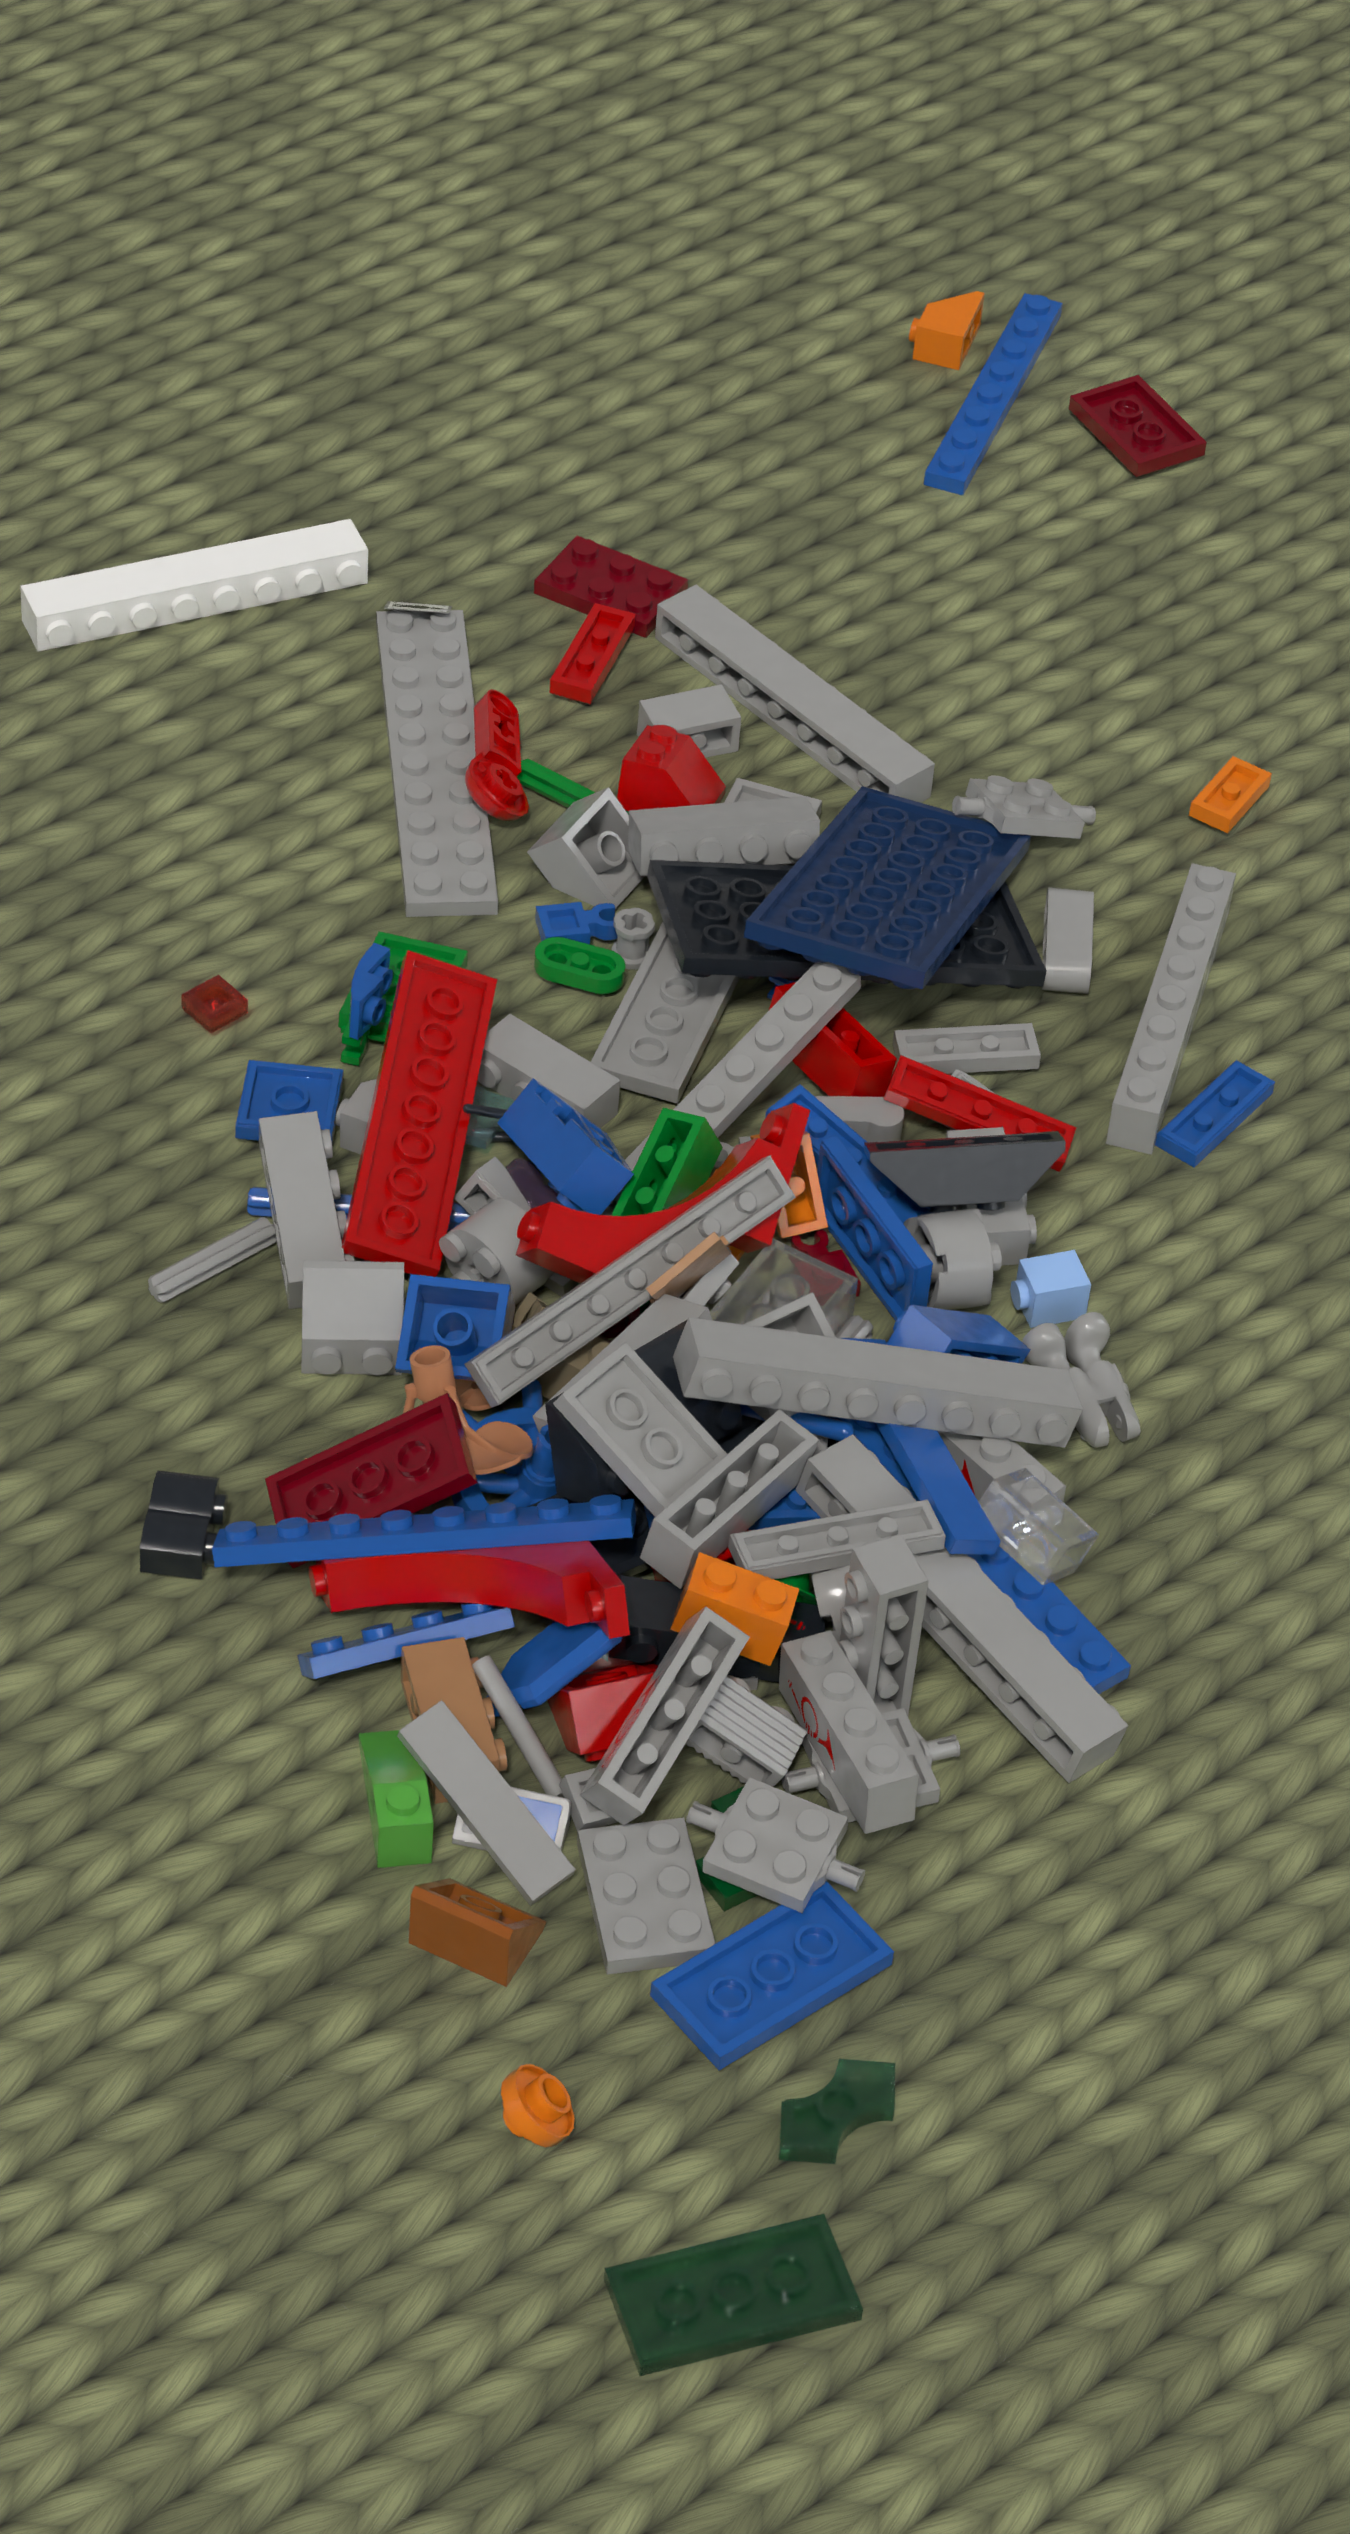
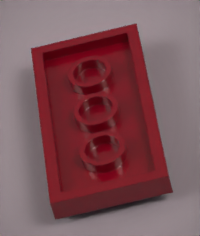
[265,1393,478,1569]

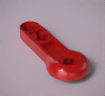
[465,689,529,821]

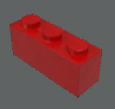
[769,982,897,1097]

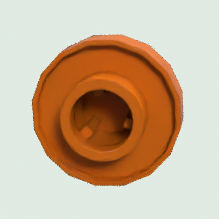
[501,2064,575,2147]

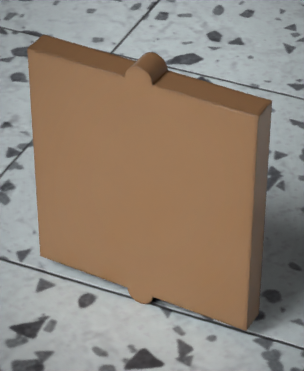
[646,1232,731,1304]

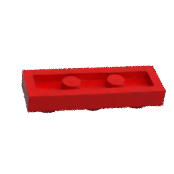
[549,603,636,704]

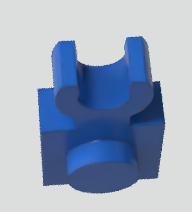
[535,902,617,944]

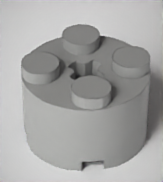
[439,1198,554,1306]
[904,1208,1002,1310]

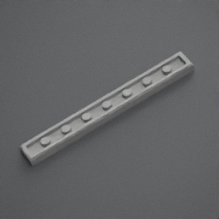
[465,1155,796,1407]

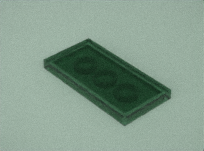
[604,2214,863,2376]

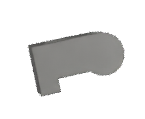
[815,1096,904,1142]

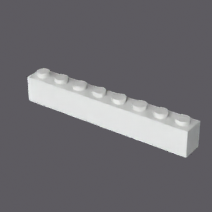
[21,519,368,652]

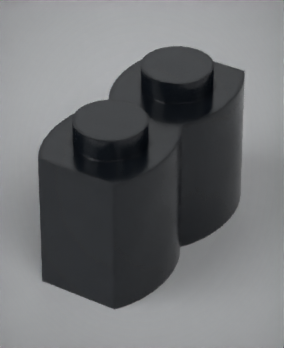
[140,1470,228,1579]

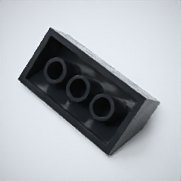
[545,1320,743,1503]

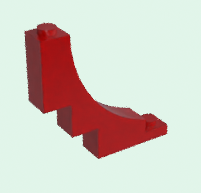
[516,1103,810,1283]
[309,1541,630,1639]

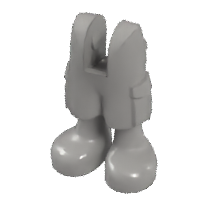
[1022,1312,1141,1448]

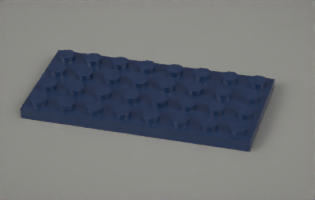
[744,786,1031,989]

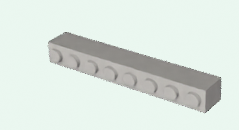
[655,584,935,803]
[1106,863,1236,1155]
[673,1317,1083,1448]
[795,1434,1129,1783]

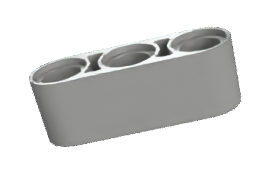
[1041,887,1094,994]

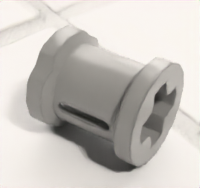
[611,908,655,970]

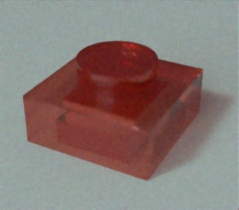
[181,974,248,1033]

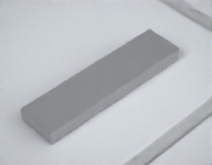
[728,1499,946,1579]
[397,1700,576,1906]

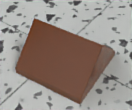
[409,1878,547,1987]

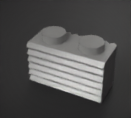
[686,1676,808,1787]

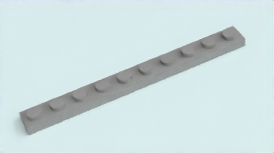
[543,962,861,1297]

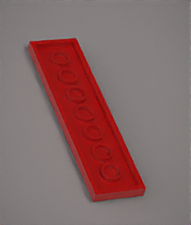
[341,950,497,1277]

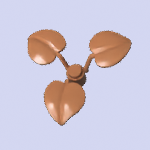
[305,1346,534,1475]

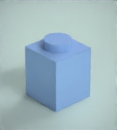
[1010,1250,1091,1328]

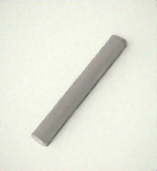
[472,1655,564,1798]

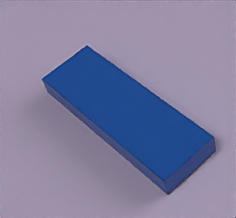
[1155,1060,1275,1167]

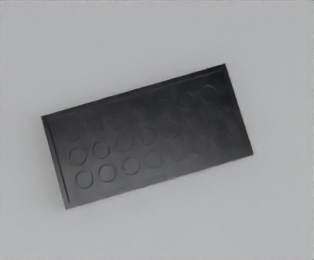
[647,860,1047,989]

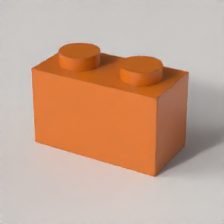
[670,1552,799,1666]

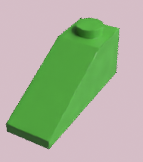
[359,1730,434,1868]

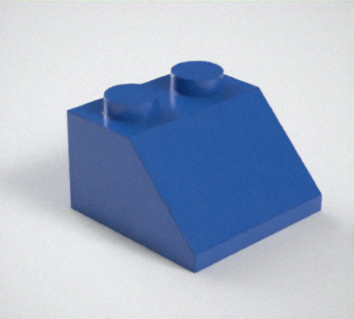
[395,1274,515,1381]

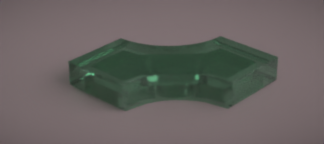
[778,2059,896,2164]

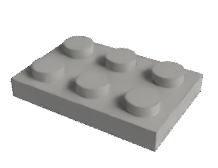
[553,1342,727,1517]
[577,1817,715,1975]

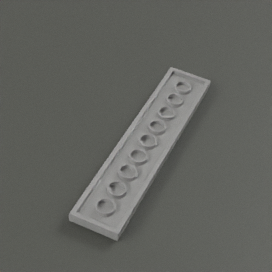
[376,609,498,917]
[591,778,822,1104]

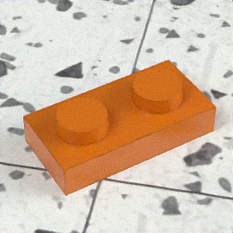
[1189,756,1272,833]

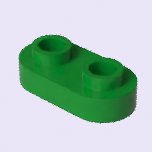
[534,937,625,994]

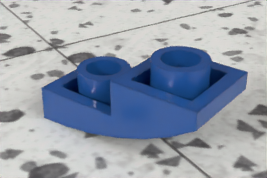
[349,943,393,1040]

